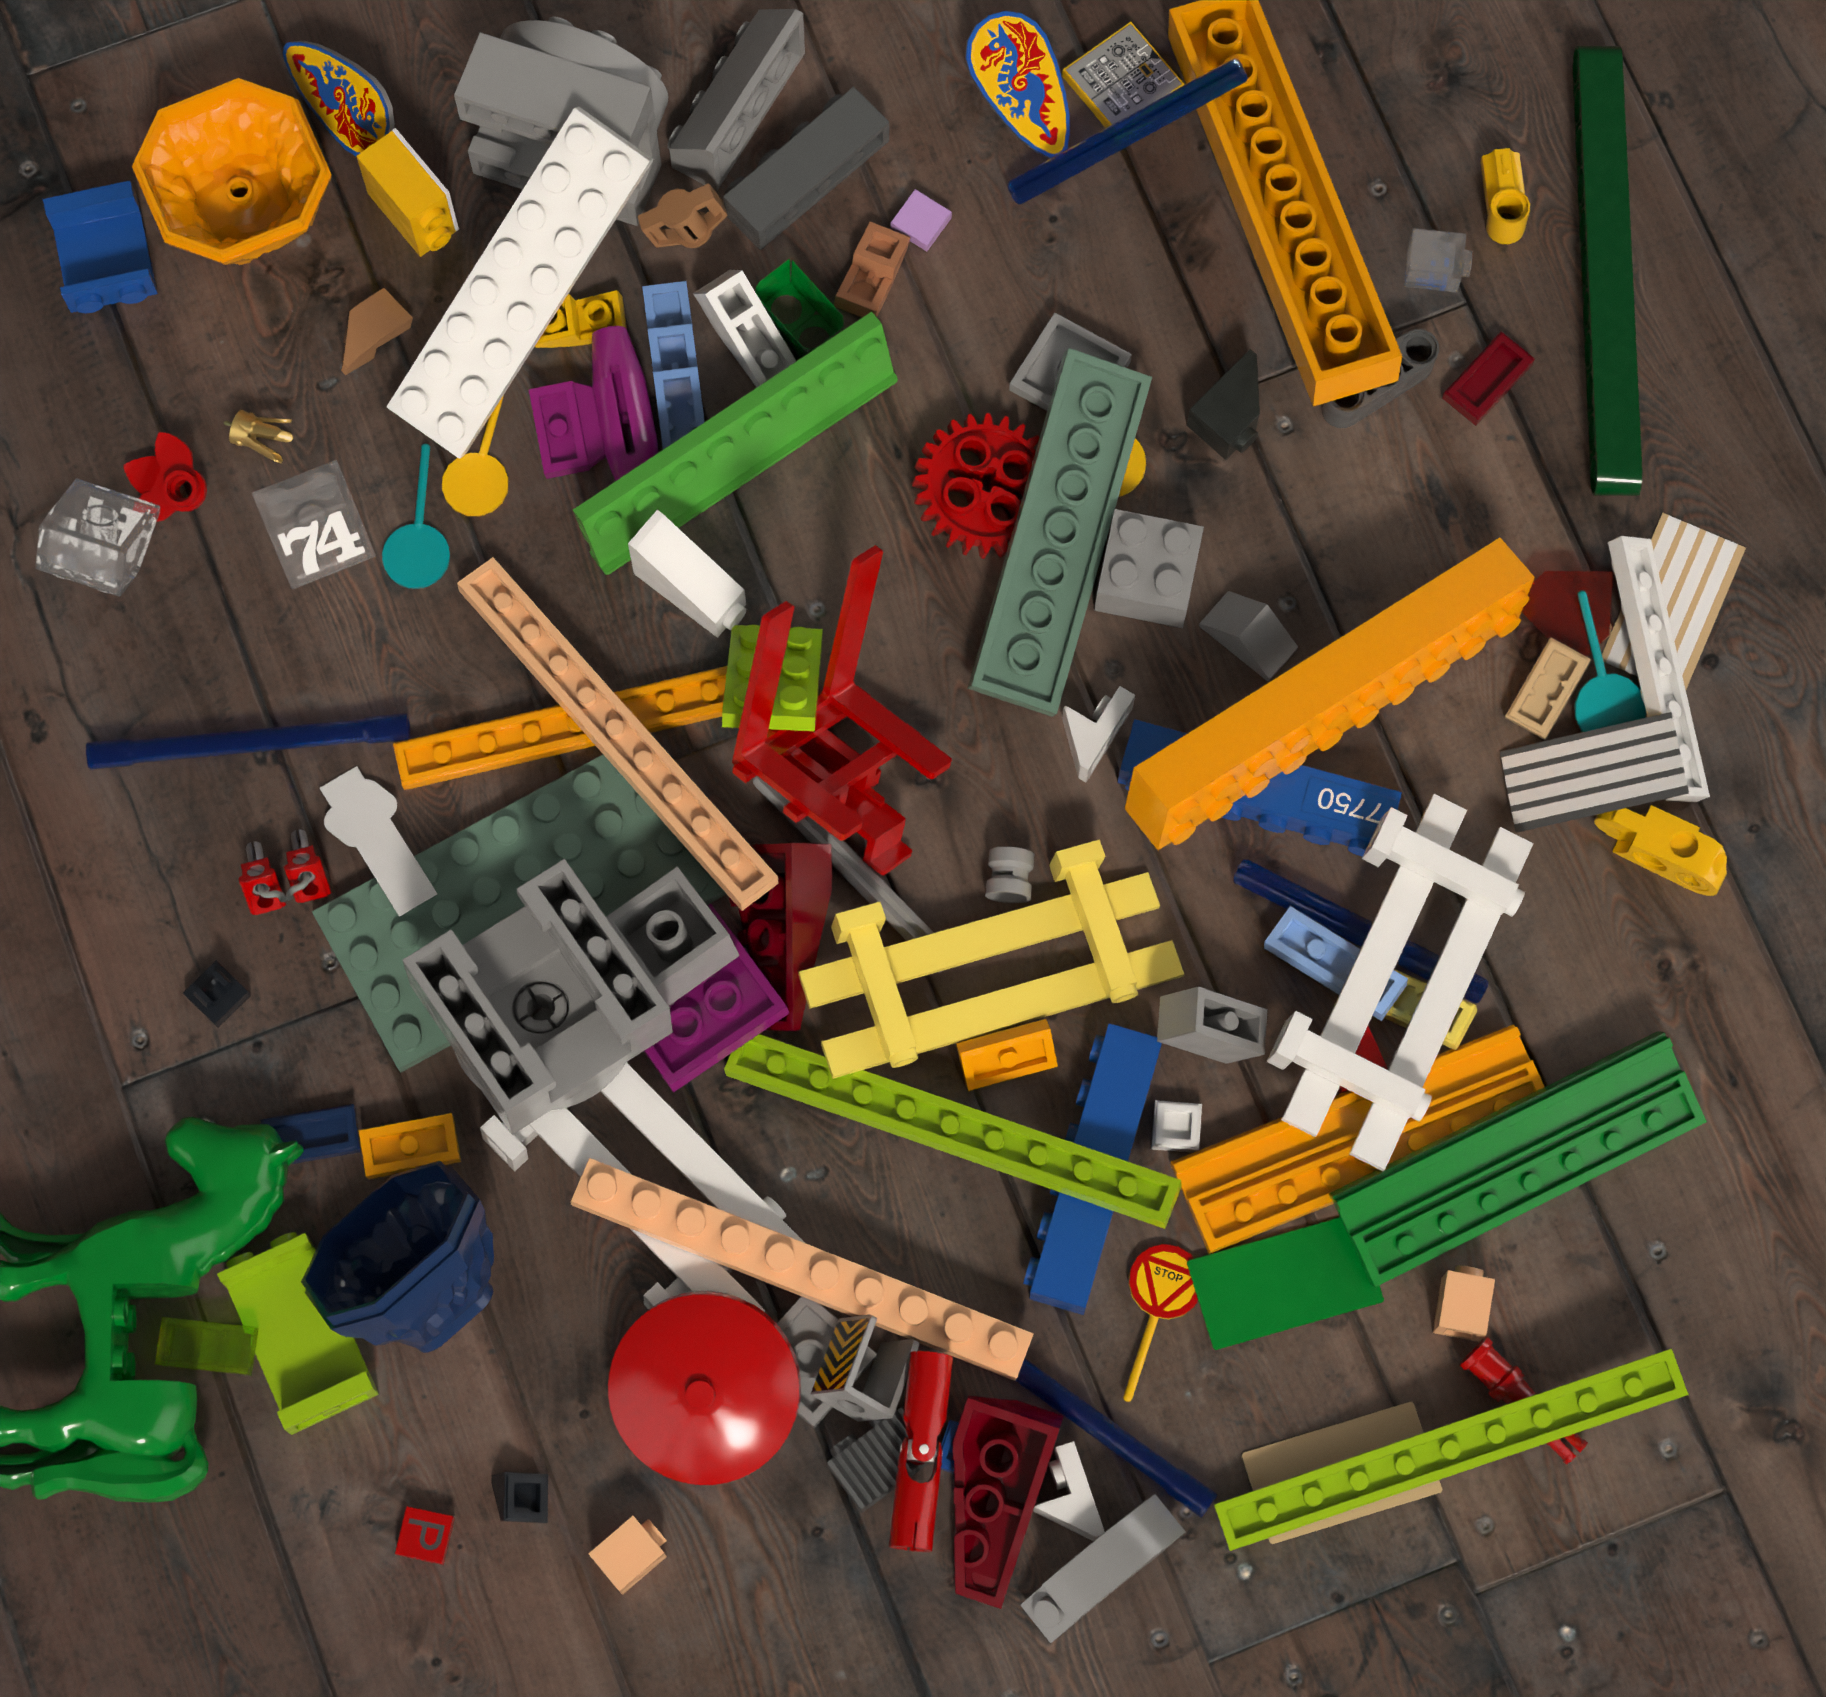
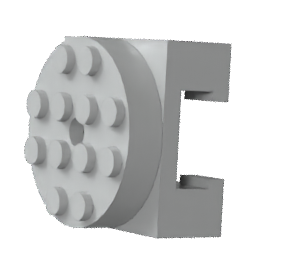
[454,17,669,226]
[402,859,673,1135]

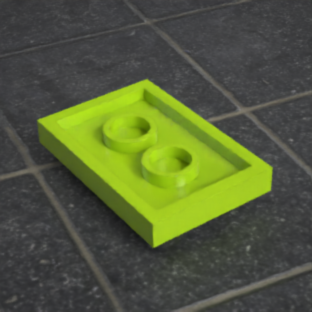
[722,625,823,731]

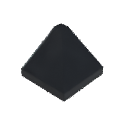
[491,1472,548,1523]

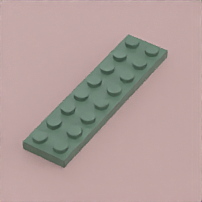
[967,348,1152,717]

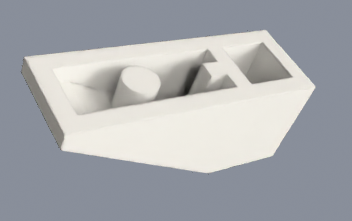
[693,270,796,387]

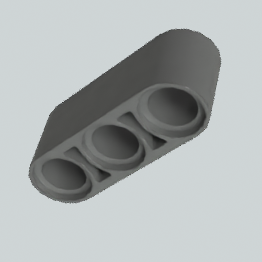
[1322,329,1439,428]

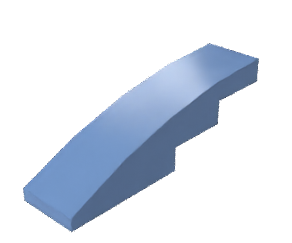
[642,281,705,449]

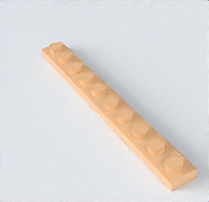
[457,557,778,911]
[571,1158,1034,1381]

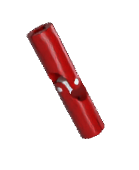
[889,1351,953,1552]

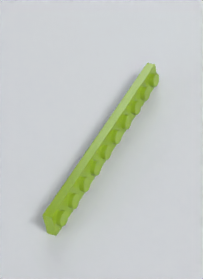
[724,1034,1182,1229]
[1214,1349,1689,1551]

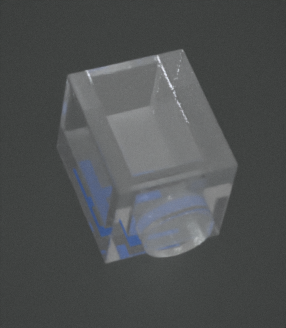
[1404,228,1472,292]

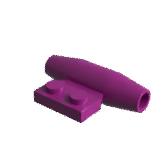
[529,326,658,481]

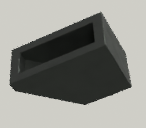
[1186,349,1260,460]

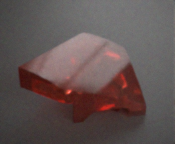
[1521,571,1613,657]

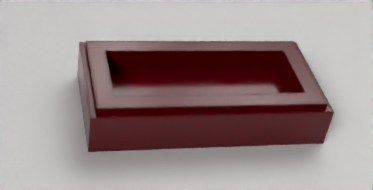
[1442,331,1535,426]

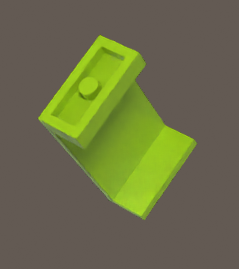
[217,1232,379,1435]

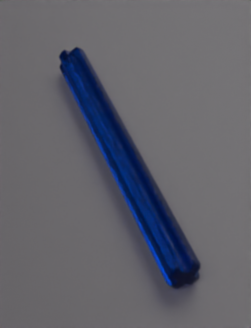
[1007,58,1248,204]
[1233,859,1489,1003]

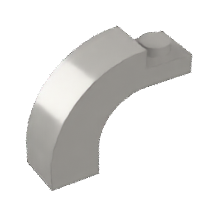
[1021,1494,1186,1643]

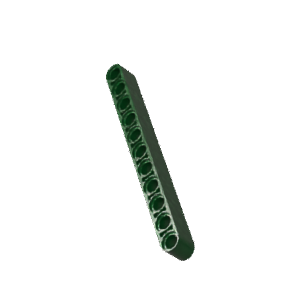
[1572,46,1642,496]

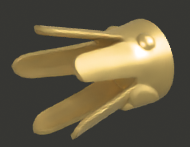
[224,410,293,463]

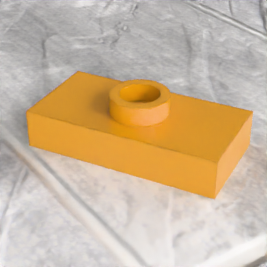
[956,1019,1058,1091]
[359,1113,461,1180]

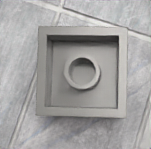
[1094,509,1204,628]
[606,867,740,1006]

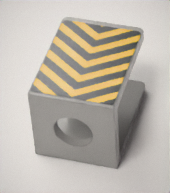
[810,1314,919,1422]

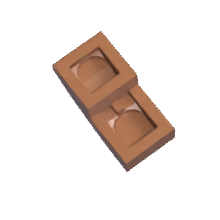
[834,222,911,318]

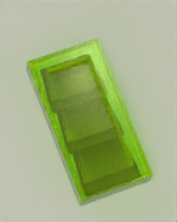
[155,1317,259,1376]

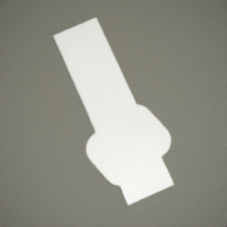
[320,766,437,917]

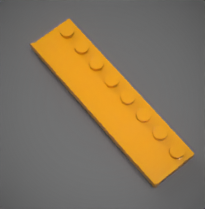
[1170,1024,1545,1254]

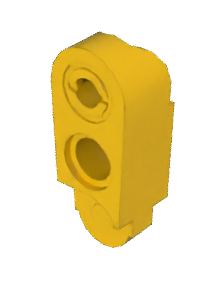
[1594,805,1727,896]

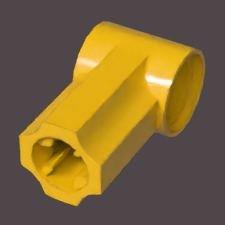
[1480,148,1530,245]

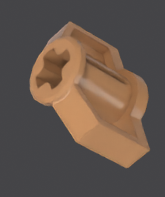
[637,183,728,249]

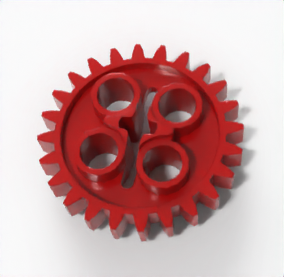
[912,413,1040,559]

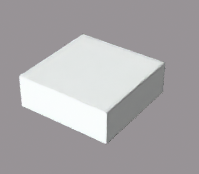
[1151,1100,1202,1153]

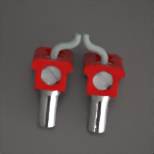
[238,830,331,915]

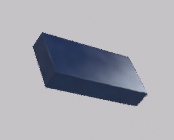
[261,1104,362,1164]

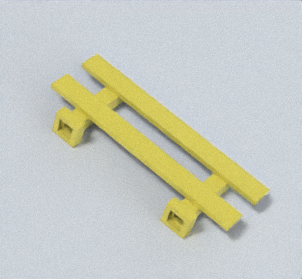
[798,839,1184,1079]

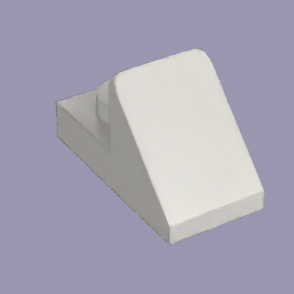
[1062,686,1135,783]
[1033,1441,1105,1541]

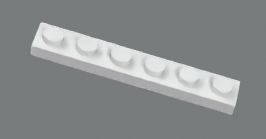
[1608,536,1710,802]

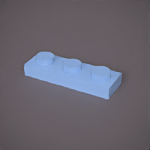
[1264,906,1408,1021]

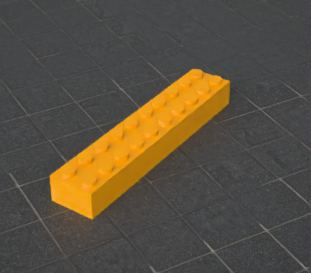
[1168,0,1402,407]
[1125,537,1535,850]

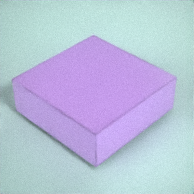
[891,189,952,252]

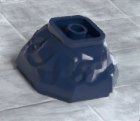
[301,1161,494,1353]

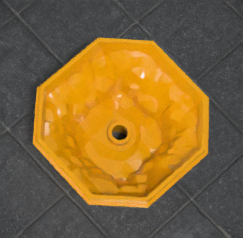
[132,78,332,265]

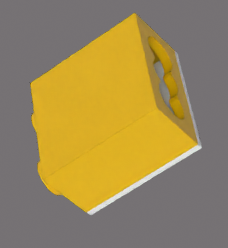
[356,128,459,257]

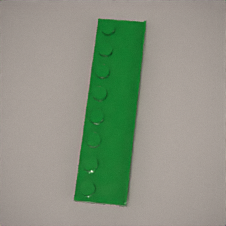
[1329,1031,1707,1287]

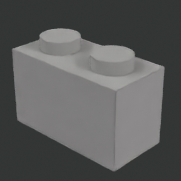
[1157,986,1267,1064]

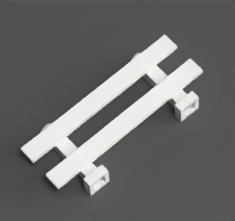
[1267,794,1534,1171]
[480,1008,805,1312]

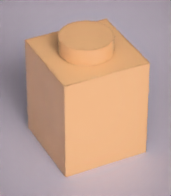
[1433,1266,1495,1342]
[588,1516,667,1595]

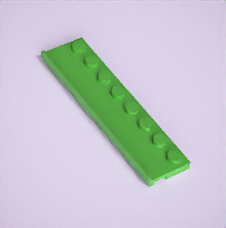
[573,312,898,575]

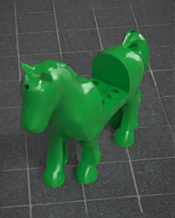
[0,1117,304,1502]

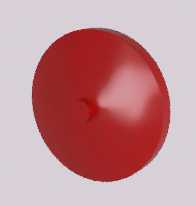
[608,1291,801,1485]

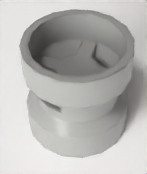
[985,847,1035,903]

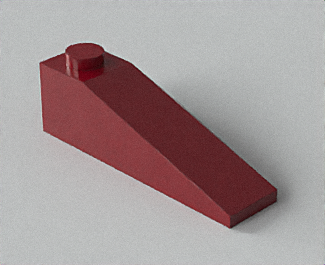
[729,843,832,1031]
[953,1396,1064,1609]

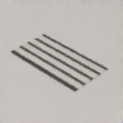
[1500,712,1689,833]

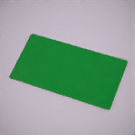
[1187,1218,1384,1350]

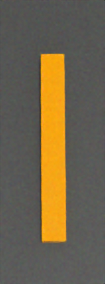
[393,666,727,790]

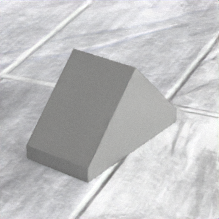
[1199,591,1298,682]

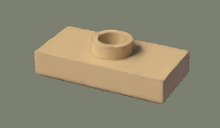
[1505,637,1591,740]

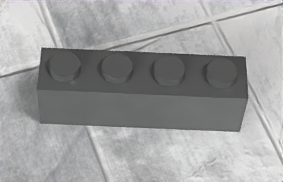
[723,86,890,251]

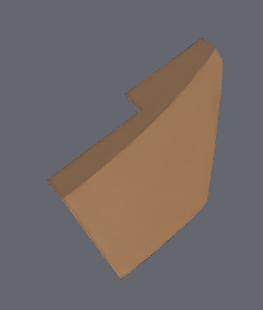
[341,288,413,375]

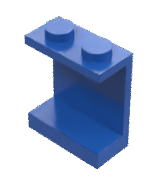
[43,180,158,313]

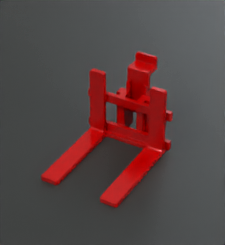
[732,545,952,875]

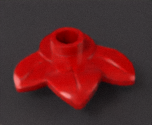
[123,432,207,522]

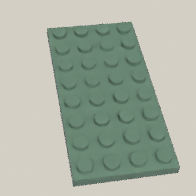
[312,755,726,1073]

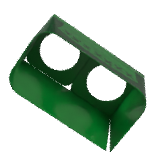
[755,258,844,358]

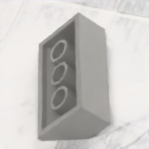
[667,9,805,192]

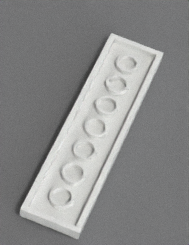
[387,107,654,459]

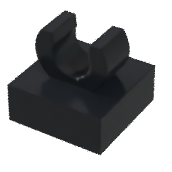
[183,960,251,1028]

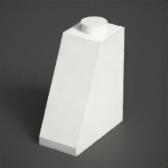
[628,510,747,638]

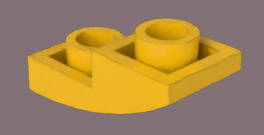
[535,290,627,348]

